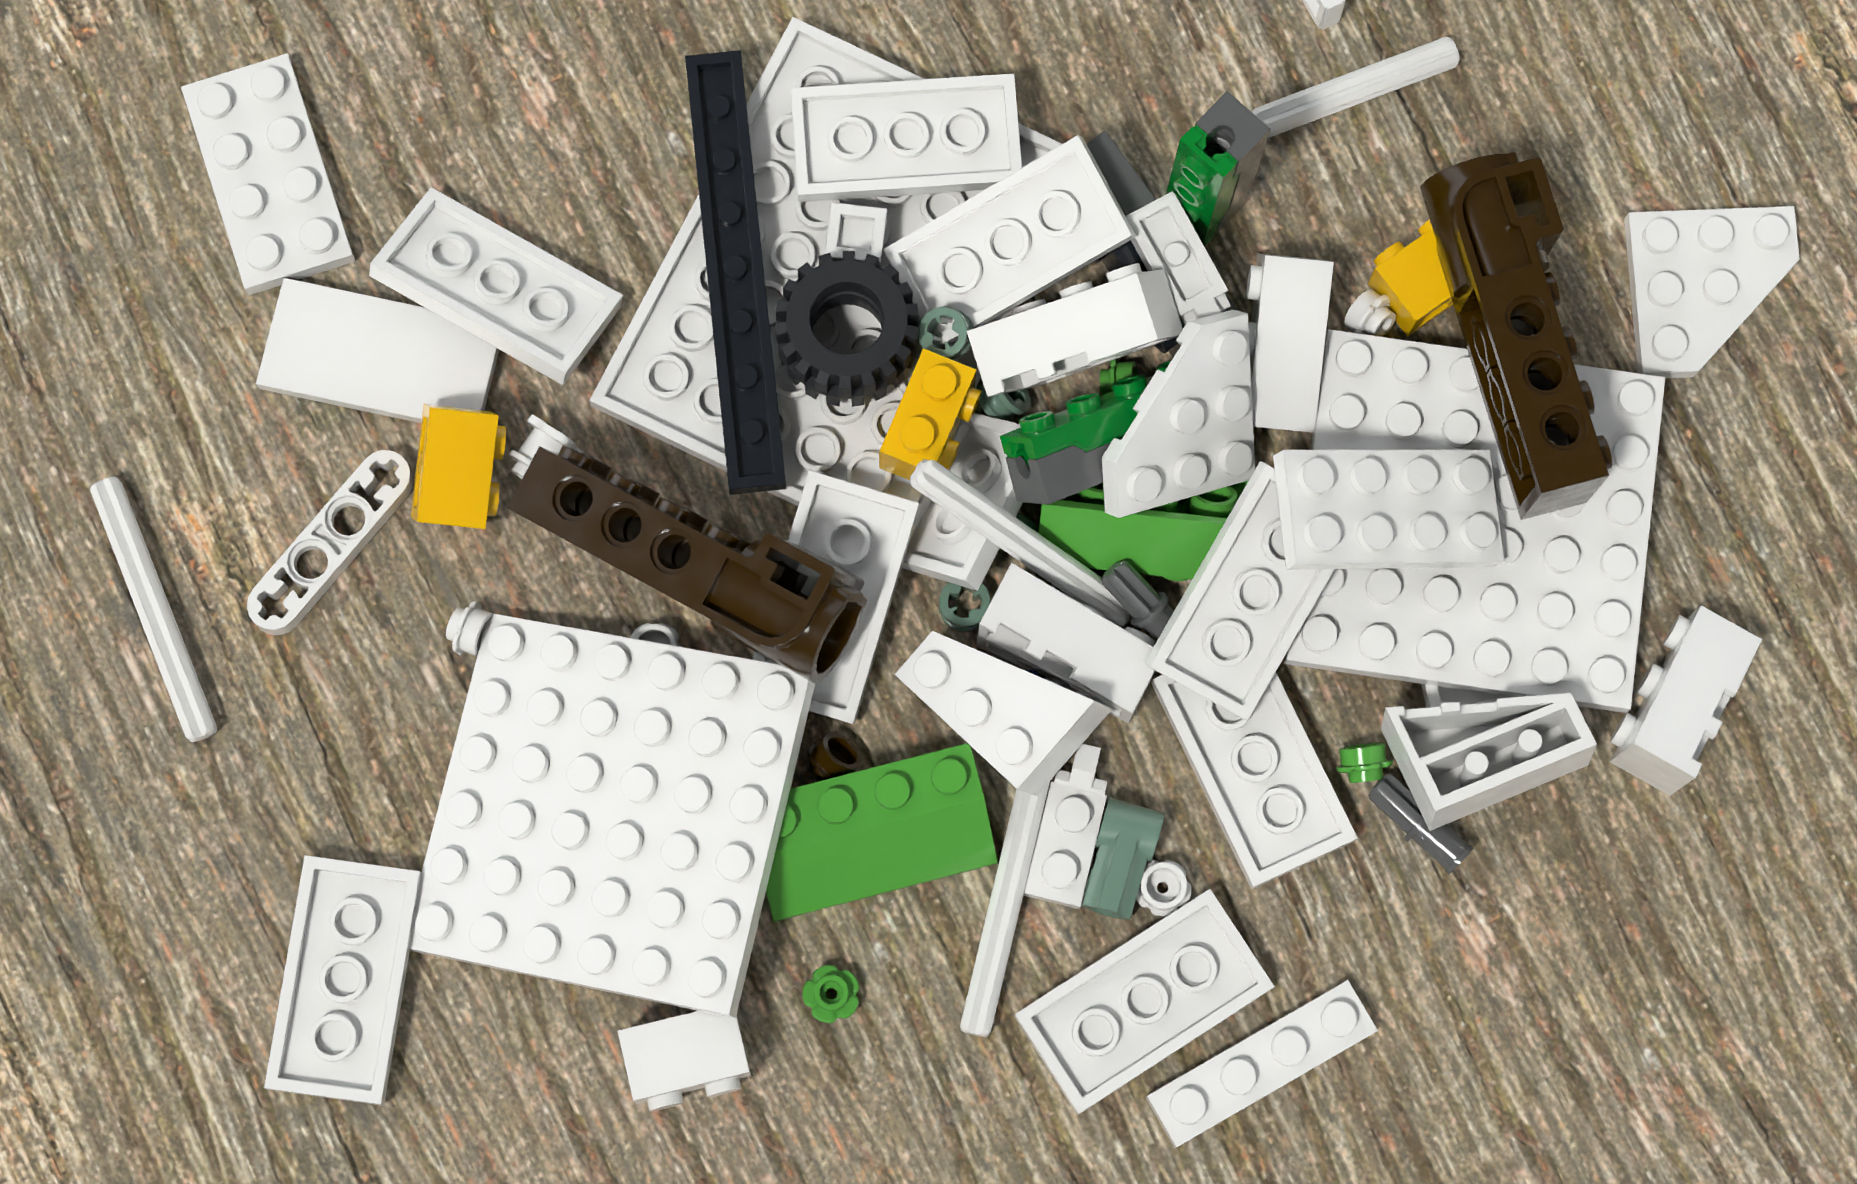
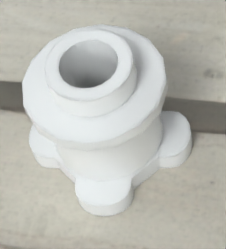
[508,414,584,479]

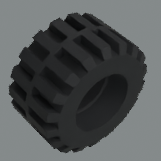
[775,251,919,407]

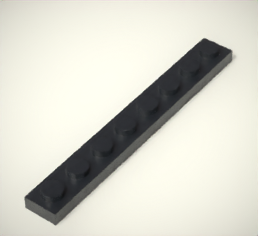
[685,50,787,495]

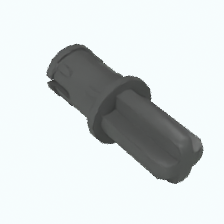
[1101,560,1174,642]
[1368,773,1474,874]

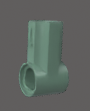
[1082,797,1165,921]

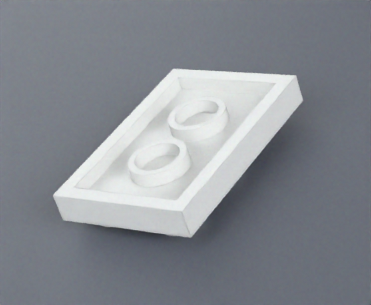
[902,413,1023,591]

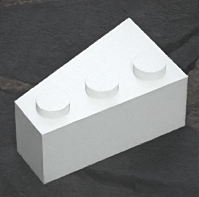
[1247,253,1334,433]
[966,263,1183,397]
[976,563,1156,724]
[1610,606,1762,796]
[895,631,1112,796]
[1381,693,1597,831]

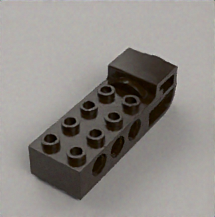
[1420,152,1612,520]
[507,445,867,683]

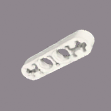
[247,450,414,635]

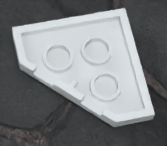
[1624,206,1800,378]
[1102,310,1255,518]

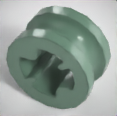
[918,307,974,359]
[976,381,1031,422]
[939,582,990,632]

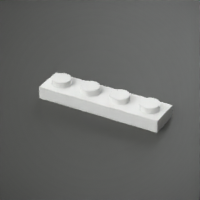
[1145,980,1378,1148]

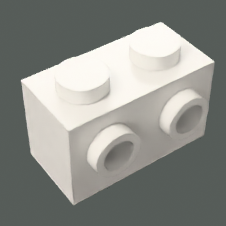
[617,1011,751,1111]

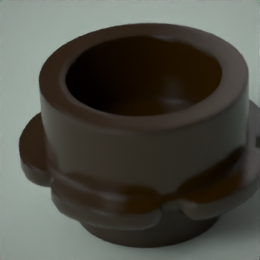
[807,733,862,781]

